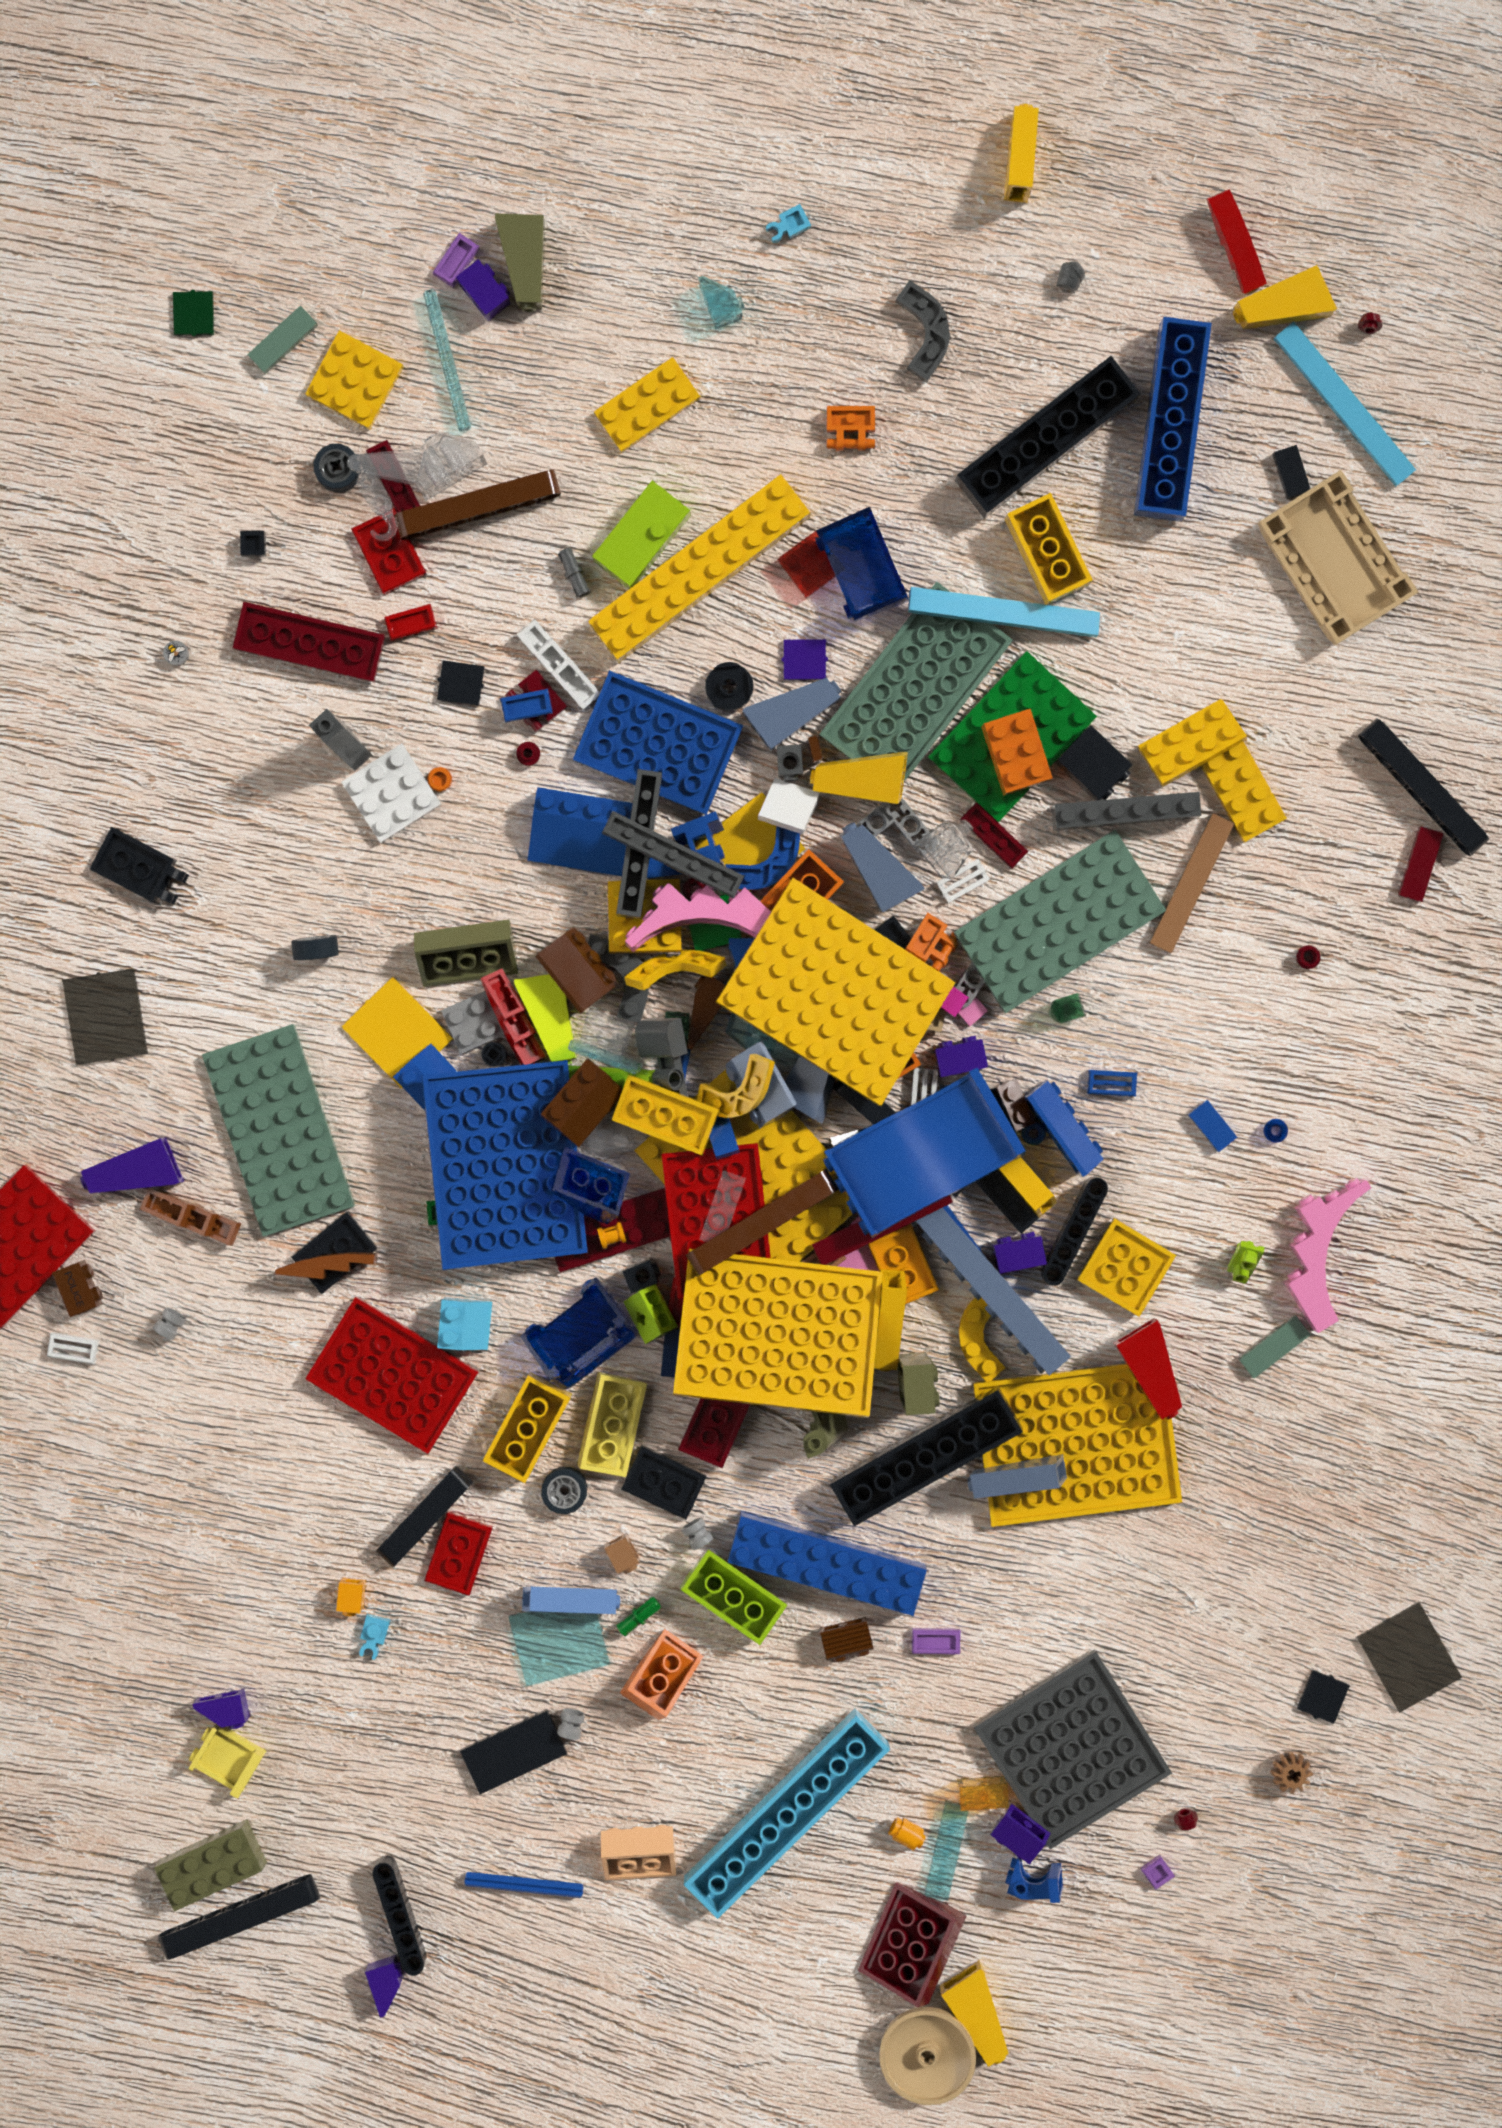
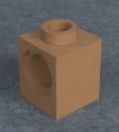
[604,1533,640,1574]

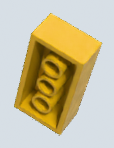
[1004,493,1093,605]
[483,1372,572,1483]

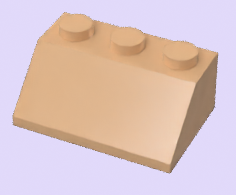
[601,1825,677,1881]

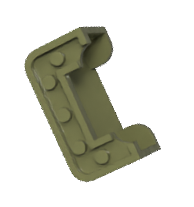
[802,1411,848,1459]

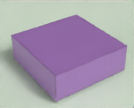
[1141,1855,1175,1890]

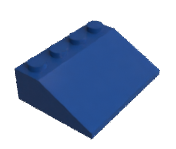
[527,787,633,877]

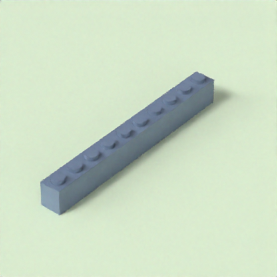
[911,1208,1071,1376]

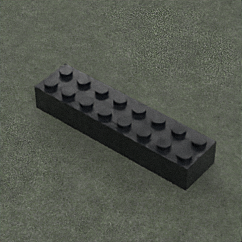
[955,356,1141,519]
[830,1386,1023,1526]

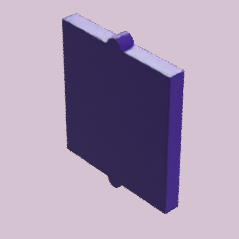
[781,639,828,680]

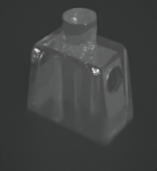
[914,820,973,879]

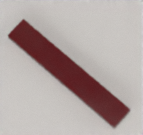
[812,1196,953,1265]

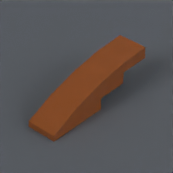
[140,1187,241,1246]
[275,1252,378,1279]

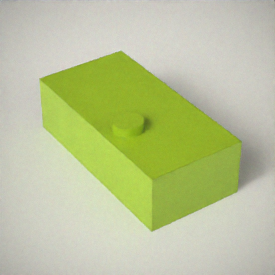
[592,480,691,589]

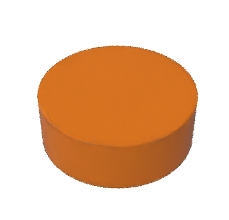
[428,767,453,792]

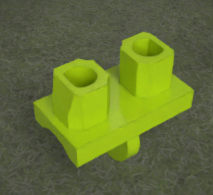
[1227,1241,1264,1284]

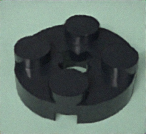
[705,662,754,711]

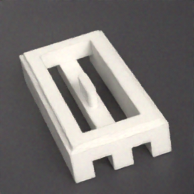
[936,859,990,903]
[911,1068,938,1105]
[46,1332,100,1364]

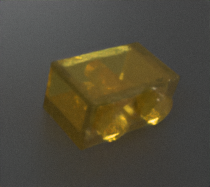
[957,1776,1009,1811]

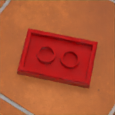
[351,508,427,595]
[424,1511,493,1596]

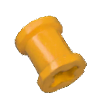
[597,1222,626,1249]

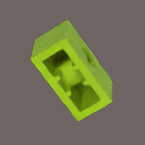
[623,1284,678,1344]

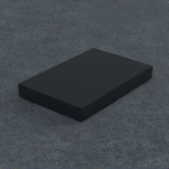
[291,1211,378,1294]
[621,1445,707,1520]

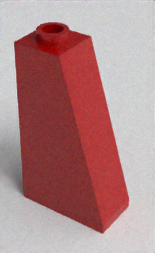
[1113,1318,1182,1420]

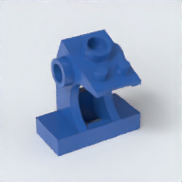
[671,811,725,866]
[1005,1857,1063,1903]

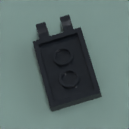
[90,826,189,905]

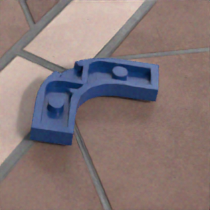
[726,826,800,890]

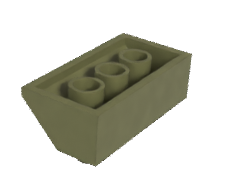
[414,919,518,987]

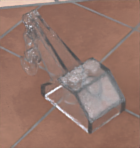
[347,433,487,541]

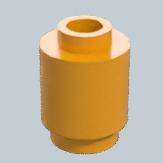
[888,1817,926,1851]

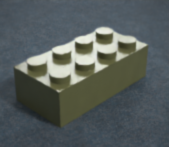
[898,1352,940,1415]
[154,1819,267,1912]

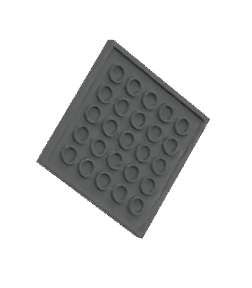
[973,1649,1172,1849]

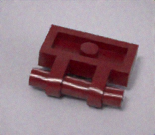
[505,669,568,732]

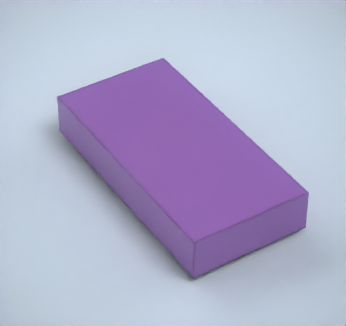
[432,233,480,288]
[912,1628,961,1654]

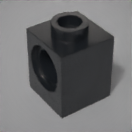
[622,1258,661,1294]

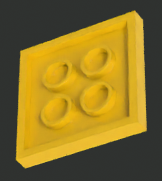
[305,330,404,430]
[608,879,682,954]
[1077,1218,1177,1317]

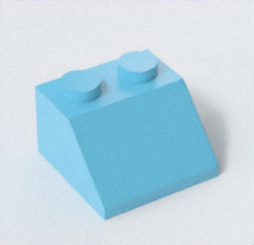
[437,1297,493,1350]

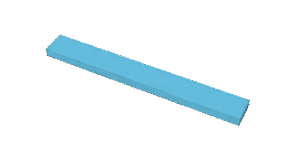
[1274,321,1416,487]
[908,587,1100,638]

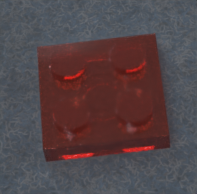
[777,531,845,599]

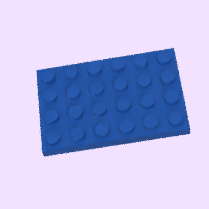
[573,670,743,815]

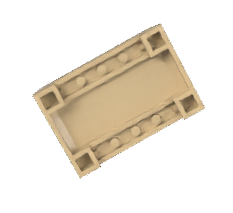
[1257,470,1418,645]

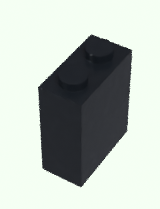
[1055,725,1133,801]

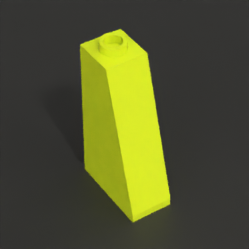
[514,974,577,1064]

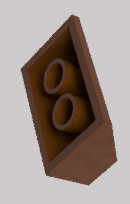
[535,927,619,1014]
[541,1058,623,1148]

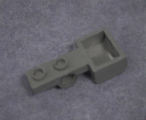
[635,1018,688,1097]

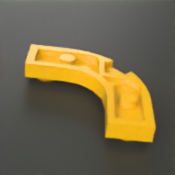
[624,950,727,990]
[696,1054,775,1118]
[959,1297,1006,1382]

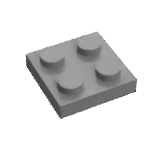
[441,991,505,1054]

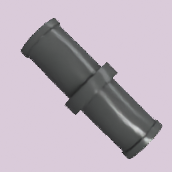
[558,548,591,598]

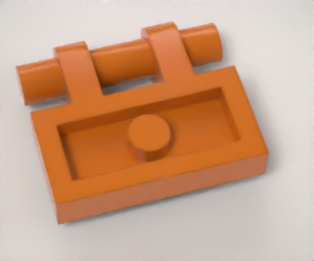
[827,406,875,451]
[905,913,958,972]

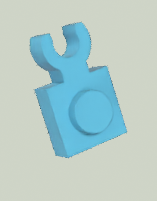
[766,204,811,243]
[359,1614,391,1660]

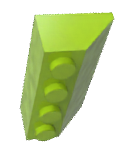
[680,1549,787,1645]

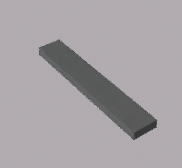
[601,811,744,898]

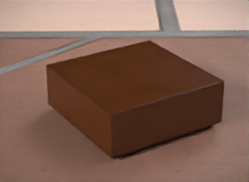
[807,736,823,764]

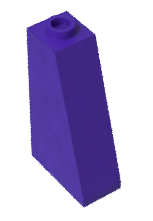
[80,1137,184,1193]

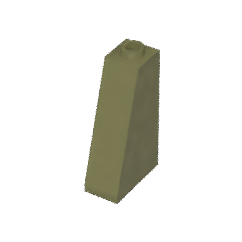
[495,213,545,312]

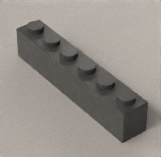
[616,769,662,920]
[1051,792,1201,831]

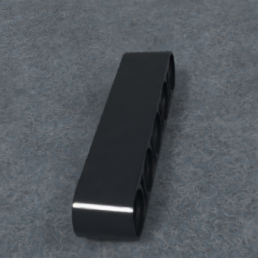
[1041,1176,1108,1286]
[375,1466,473,1567]
[372,1855,427,1976]

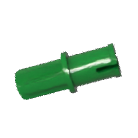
[616,1597,661,1637]

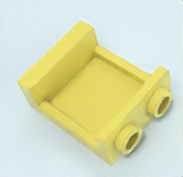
[188,1724,266,1799]

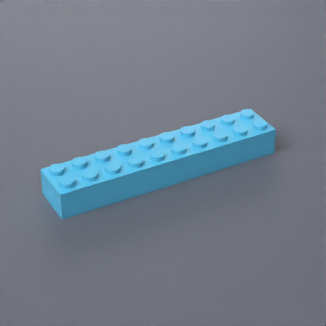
[684,1708,890,1919]

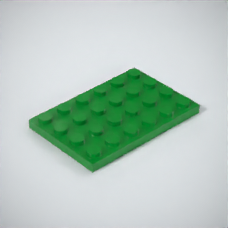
[928,651,1097,822]

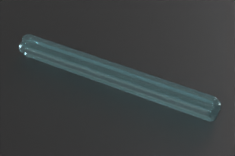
[423,289,471,431]

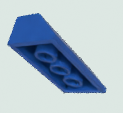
[393,1044,458,1111]
[1024,1080,1104,1177]

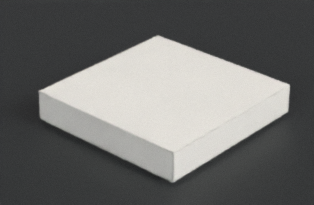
[758,778,820,834]

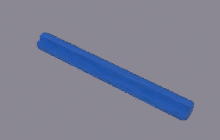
[465,1872,584,1898]

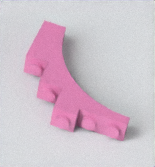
[625,883,771,952]
[1283,1178,1371,1333]

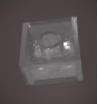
[575,1008,636,1068]

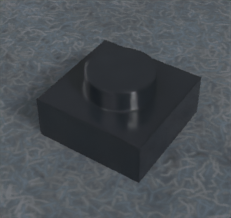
[240,531,266,557]

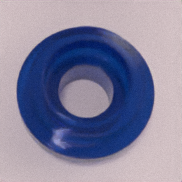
[1263,1119,1288,1143]

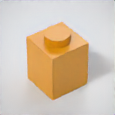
[336,1578,366,1616]

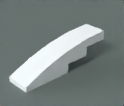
[516,619,600,710]

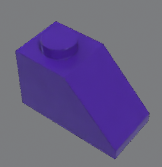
[192,1689,250,1729]
[365,1955,405,2018]

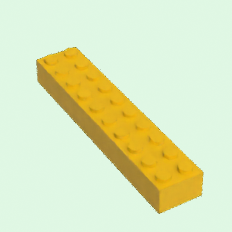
[588,474,810,664]

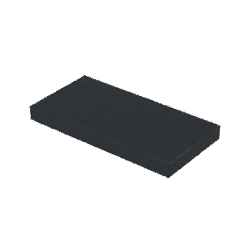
[460,1709,567,1794]

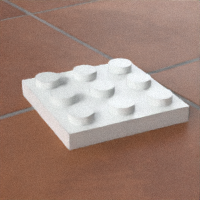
[341,743,442,844]

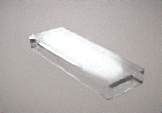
[699,1170,746,1242]

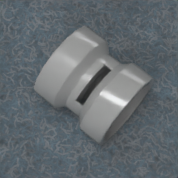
[153,1307,187,1340]
[681,1517,714,1550]
[557,1708,585,1740]

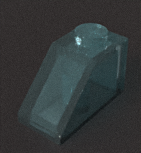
[698,276,745,329]
[726,1013,777,1057]

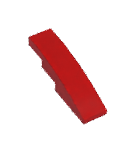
[1206,189,1267,294]
[480,968,545,1065]

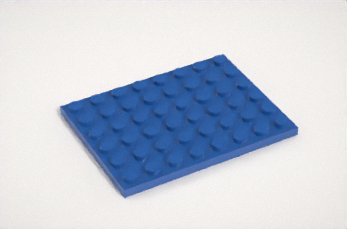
[422,1060,588,1270]

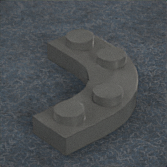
[895,280,950,383]
[588,934,649,1023]

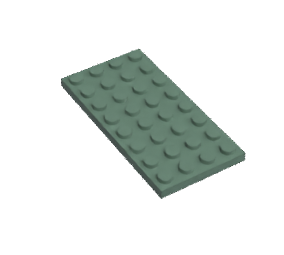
[819,581,1013,782]
[953,830,1167,1014]
[202,1024,356,1237]

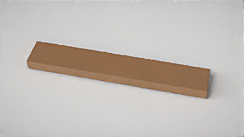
[1149,813,1234,954]

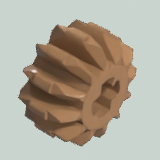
[1270,1751,1313,1795]

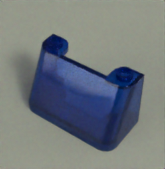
[815,507,909,622]
[520,1277,638,1389]

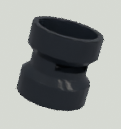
[481,1042,507,1066]

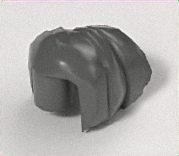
[1056,261,1085,294]

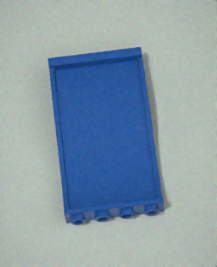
[823,1068,1026,1239]

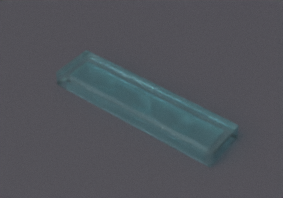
[924,1800,969,1901]

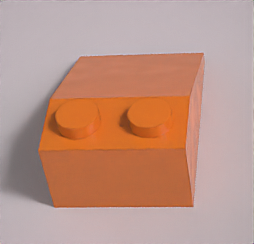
[620,1629,704,1720]

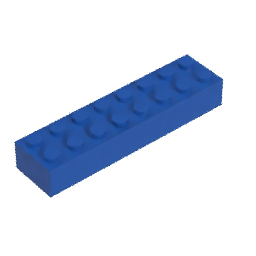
[1134,317,1212,522]
[728,1511,927,1616]

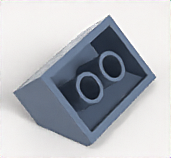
[725,1041,797,1128]

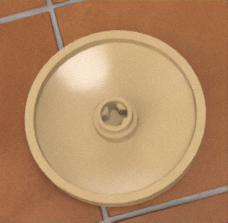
[879,2007,976,2105]

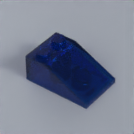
[551,1147,630,1224]

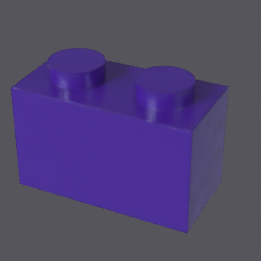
[456,259,511,322]
[933,1035,988,1077]
[992,1231,1047,1274]
[990,1803,1051,1865]

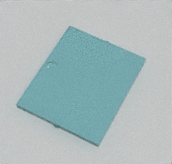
[508,1611,610,1686]

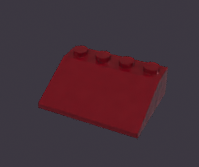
[858,1882,966,2008]

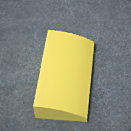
[577,1372,647,1477]

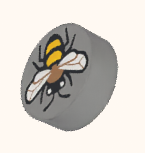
[163,641,189,666]

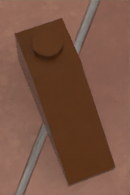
[688,976,726,1050]

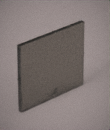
[62,968,148,1065]
[1357,1602,1462,1713]

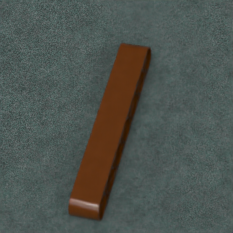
[394,470,561,540]
[686,1169,839,1276]

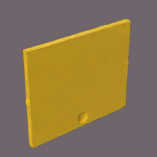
[695,792,806,892]
[341,977,453,1089]

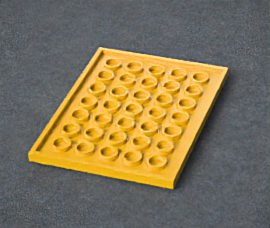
[716,878,956,1106]
[634,1069,852,1262]
[673,1249,883,1418]
[973,1363,1182,1527]

